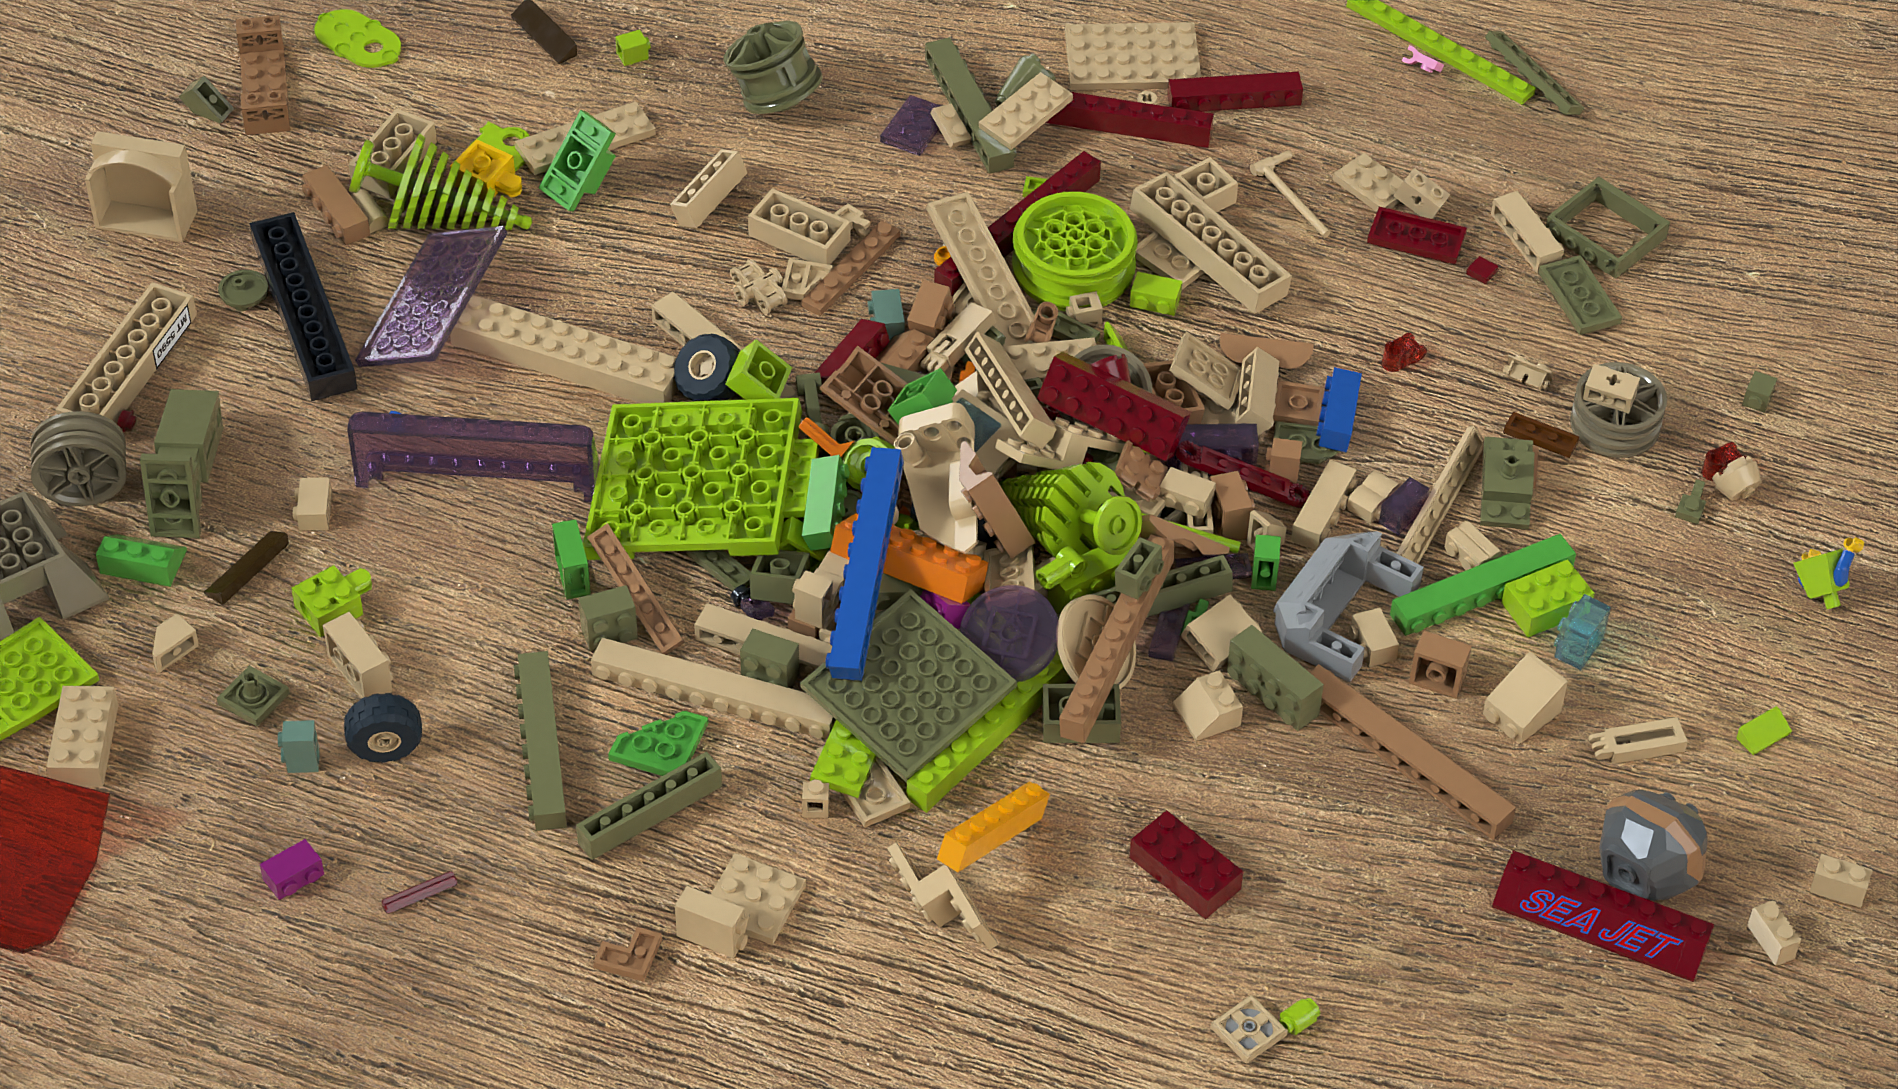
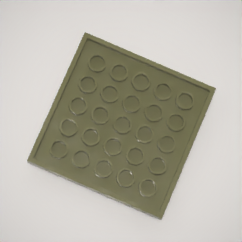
[800,589,1017,783]

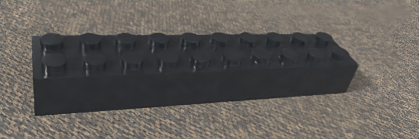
[249,212,358,401]

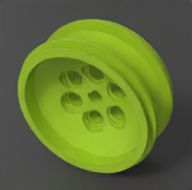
[1012,192,1138,311]

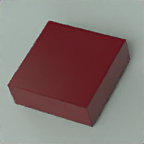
[1466,256,1499,284]

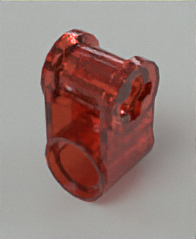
[1381,333,1427,372]
[1701,442,1747,481]

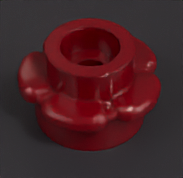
[117,409,137,432]

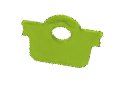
[469,121,529,171]

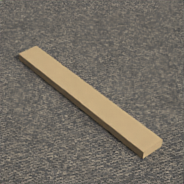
[1396,426,1484,564]

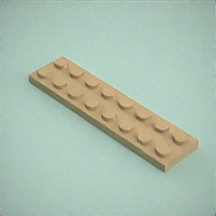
[926,192,1035,346]

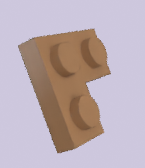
[593,927,662,982]

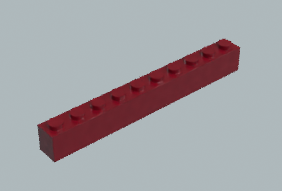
[934,151,1101,296]

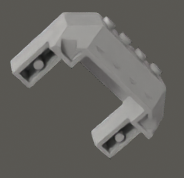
[1274,531,1424,683]

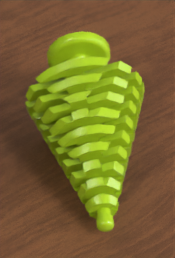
[349,133,532,230]
[998,462,1142,558]

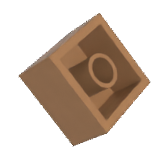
[907,280,956,339]
[1210,471,1255,541]
[1409,631,1472,699]

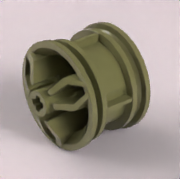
[723,21,823,114]

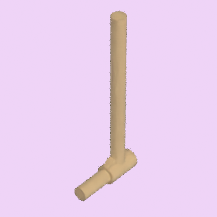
[1250,150,1331,238]

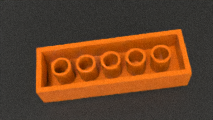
[830,513,989,604]

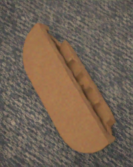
[1220,333,1314,369]

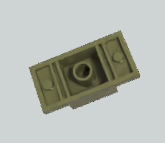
[1480,437,1535,530]

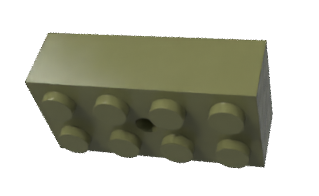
[1227,625,1324,731]

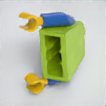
[1793,537,1864,609]

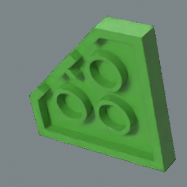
[608,711,708,776]

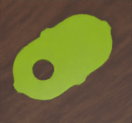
[314,9,401,68]

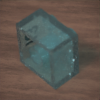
[1554,594,1611,670]

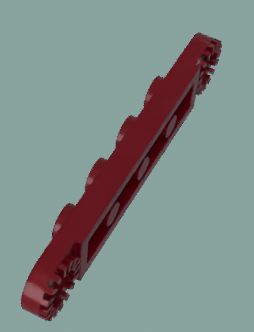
[1176,440,1311,508]

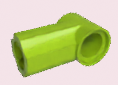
[1036,546,1088,589]

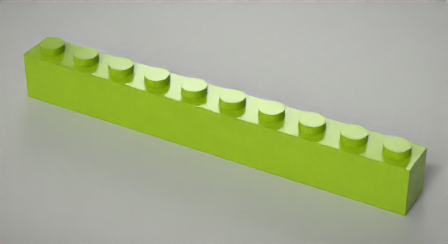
[907,642,1071,813]

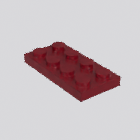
[1367,206,1467,264]

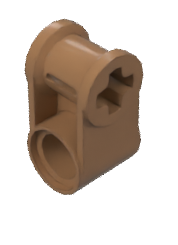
[1024,302,1058,343]

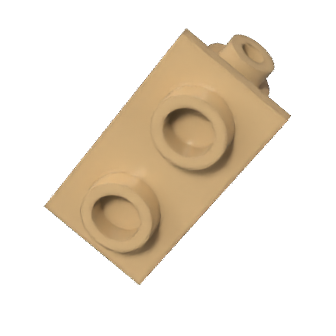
[1502,355,1553,390]

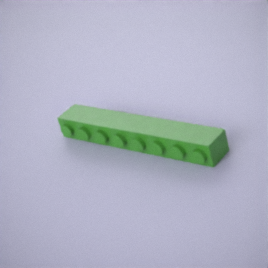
[1390,534,1576,636]

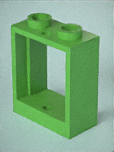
[552,519,591,600]

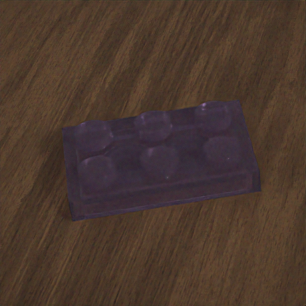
[880,95,941,156]

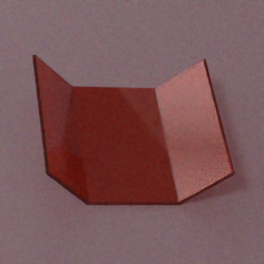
[0,765,110,954]

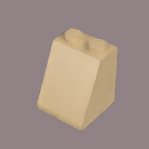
[1483,652,1568,744]

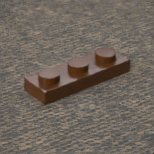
[1503,411,1580,458]

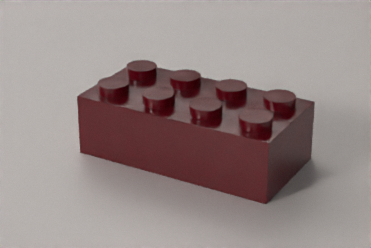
[1129,810,1244,920]

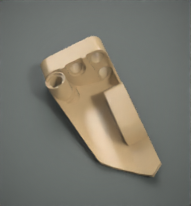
[894,403,978,554]

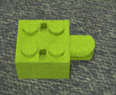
[291,565,372,637]

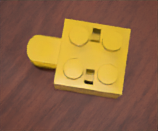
[450,139,522,200]

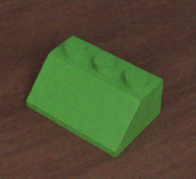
[96,534,187,587]

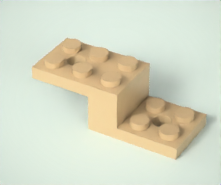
[995,417,1125,470]
[887,843,998,950]

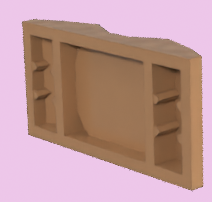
[1138,514,1230,559]

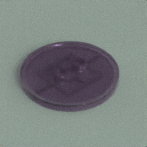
[960,585,1059,682]

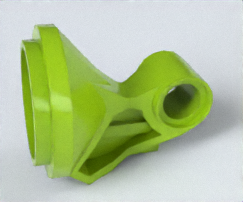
[843,436,895,490]

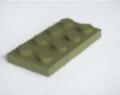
[1538,255,1622,335]

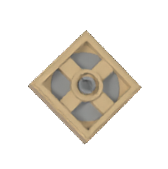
[1211,995,1288,1064]

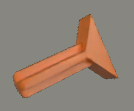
[799,417,855,458]

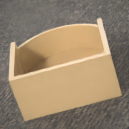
[85,131,197,242]

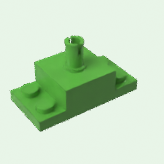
[539,110,616,212]

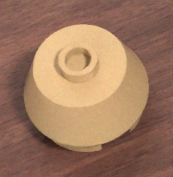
[1712,455,1762,501]

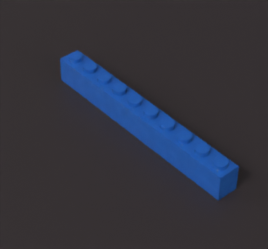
[826,447,904,681]

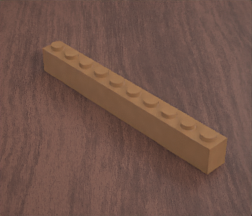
[1059,534,1174,744]
[1310,664,1516,840]

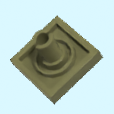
[217,665,290,727]

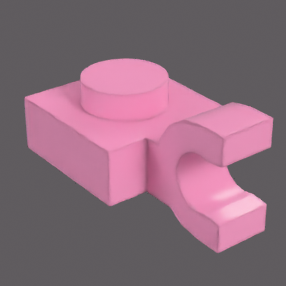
[1402,45,1444,73]

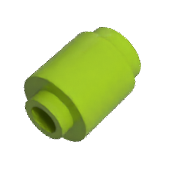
[1279,998,1320,1035]

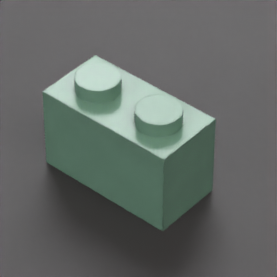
[867,289,905,339]
[278,720,320,773]

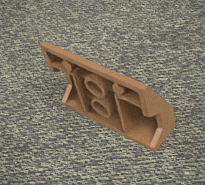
[820,346,908,445]
[959,441,1036,559]

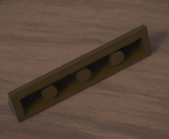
[511,0,577,64]
[204,531,289,605]

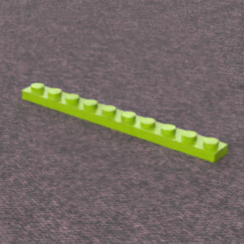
[1346,0,1536,105]

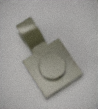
[1675,479,1706,524]

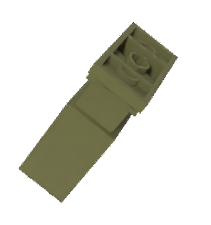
[140,389,223,538]

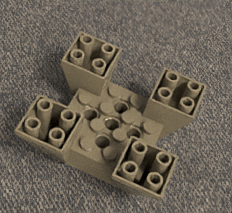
[0,491,109,641]

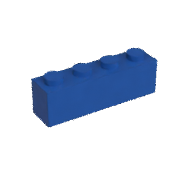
[1316,367,1362,452]

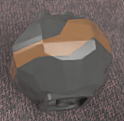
[1599,789,1708,901]

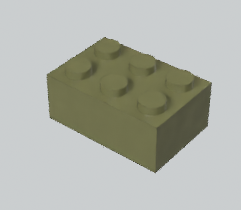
[1042,684,1121,743]

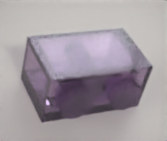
[1379,477,1430,535]

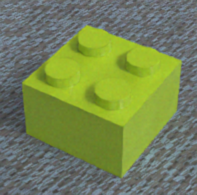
[725,339,793,400]

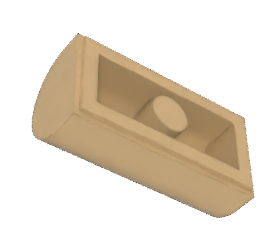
[351,189,390,233]

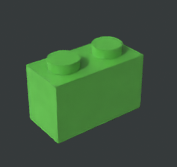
[1251,535,1281,591]

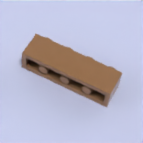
[302,165,370,245]

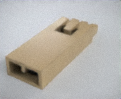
[920,302,996,372]
[1588,717,1688,764]

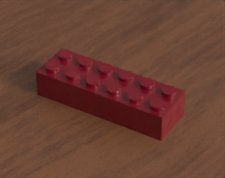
[1037,352,1192,461]

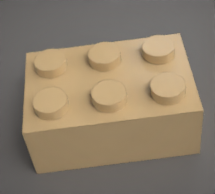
[323,612,393,699]

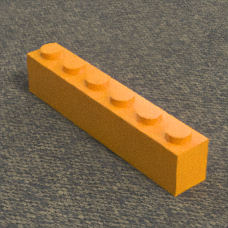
[937,781,1050,872]

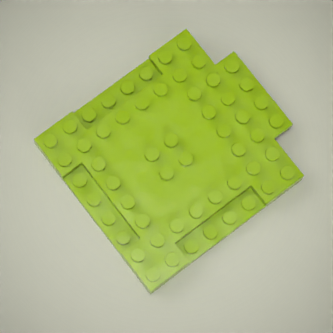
[583,398,820,560]

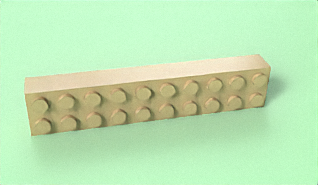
[449,294,678,403]

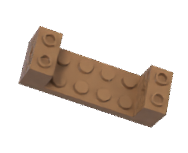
[235,15,291,135]

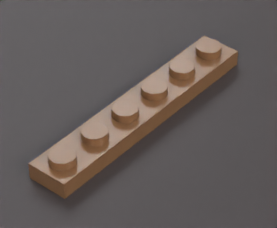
[801,220,900,316]
[587,523,685,655]

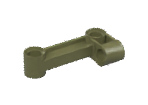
[795,372,830,458]

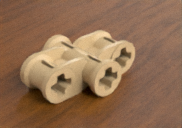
[730,259,787,314]

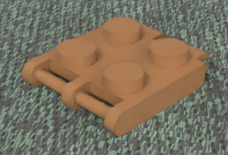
[1115,440,1168,502]

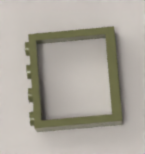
[1546,177,1670,279]

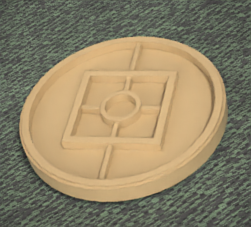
[1056,595,1136,689]

